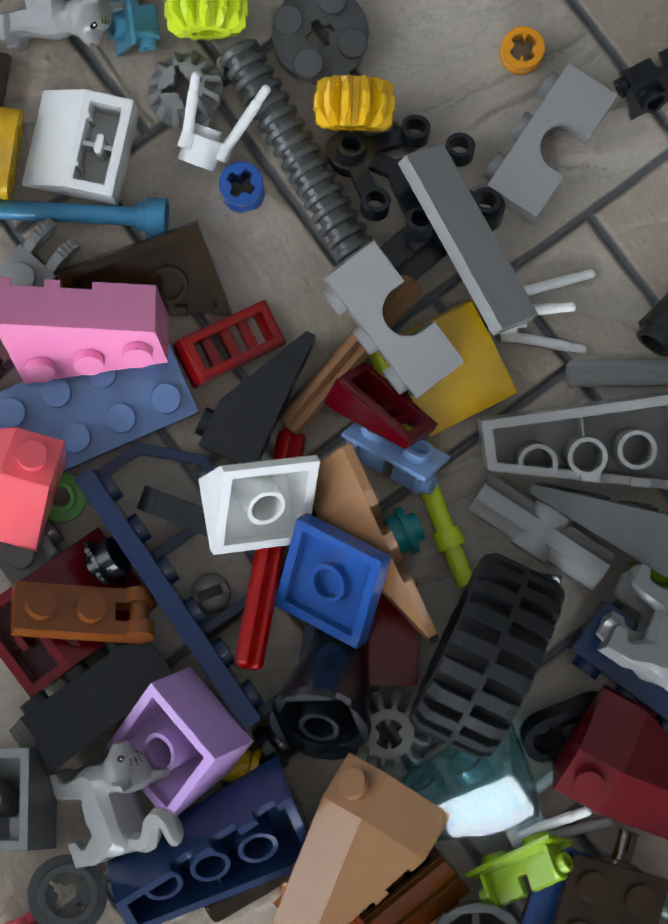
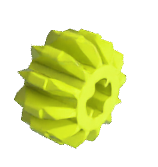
[164,0,248,42]

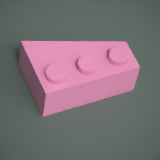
[0,277,169,384]

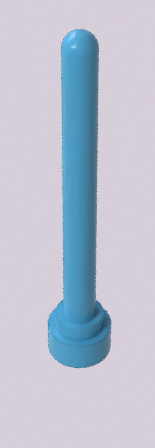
[0,197,169,237]

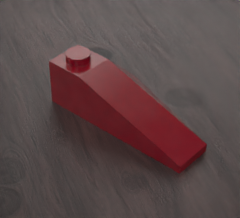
[552,684,668,840]

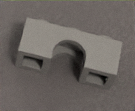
[483,63,618,226]
[321,240,465,398]

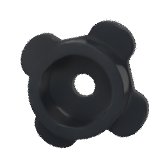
[84,537,131,586]

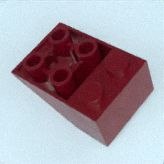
[0,527,157,698]

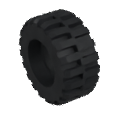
[409,553,565,759]

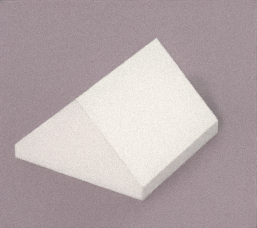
[198,455,320,555]

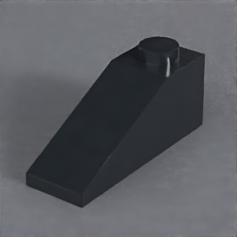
[195,331,316,464]

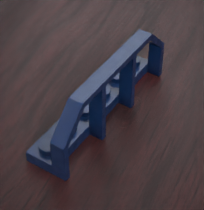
[74,442,316,730]

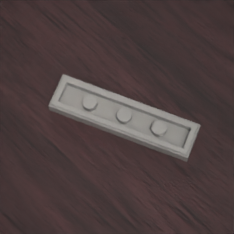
[398,143,538,336]

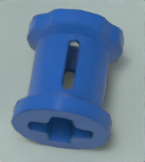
[219,161,265,213]

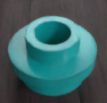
[384,507,426,555]

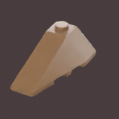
[312,442,439,645]
[272,752,451,924]

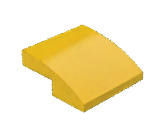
[399,299,518,437]

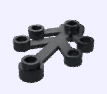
[326,114,505,240]

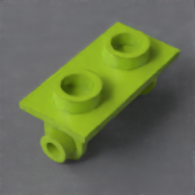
[465,831,574,908]

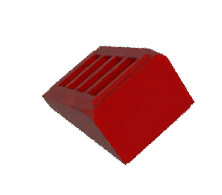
[173,300,286,389]

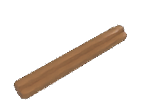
[279,274,423,435]

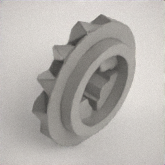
[146,50,223,128]

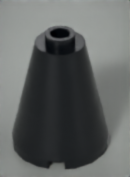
[269,629,371,760]

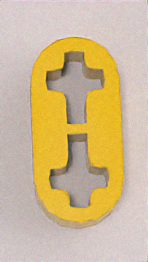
[0,106,24,201]

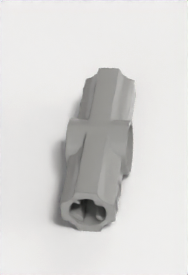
[467,474,615,590]

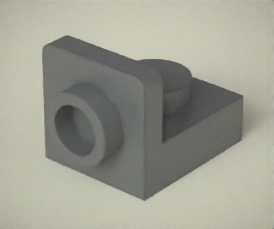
[0,517,64,585]

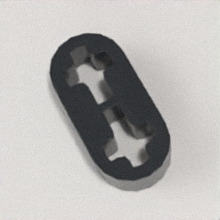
[136,485,208,537]

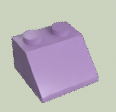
[106,667,253,816]

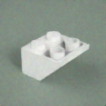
[22,89,139,206]

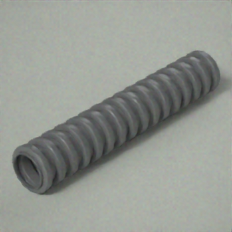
[219,39,375,263]

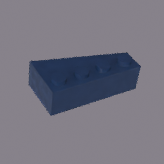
[106,755,310,924]

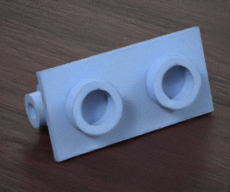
[341,422,450,495]

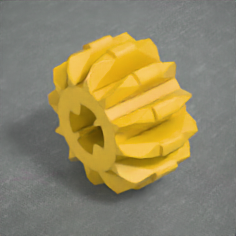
[313,74,396,133]

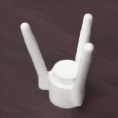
[177,56,271,172]
[488,269,596,354]
[500,770,614,850]

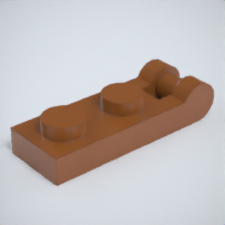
[11,581,154,644]

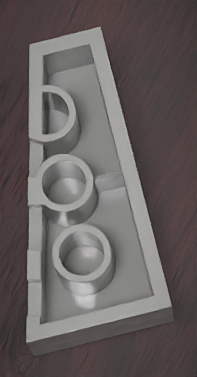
[476,391,668,489]

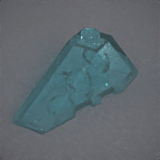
[398,722,539,841]

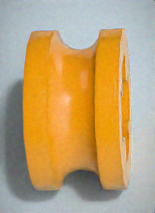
[500,26,545,75]

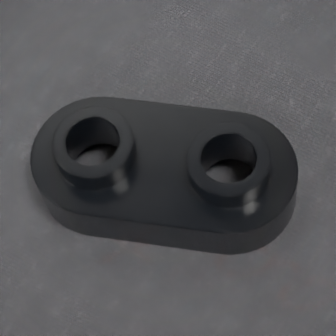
[519,691,598,763]

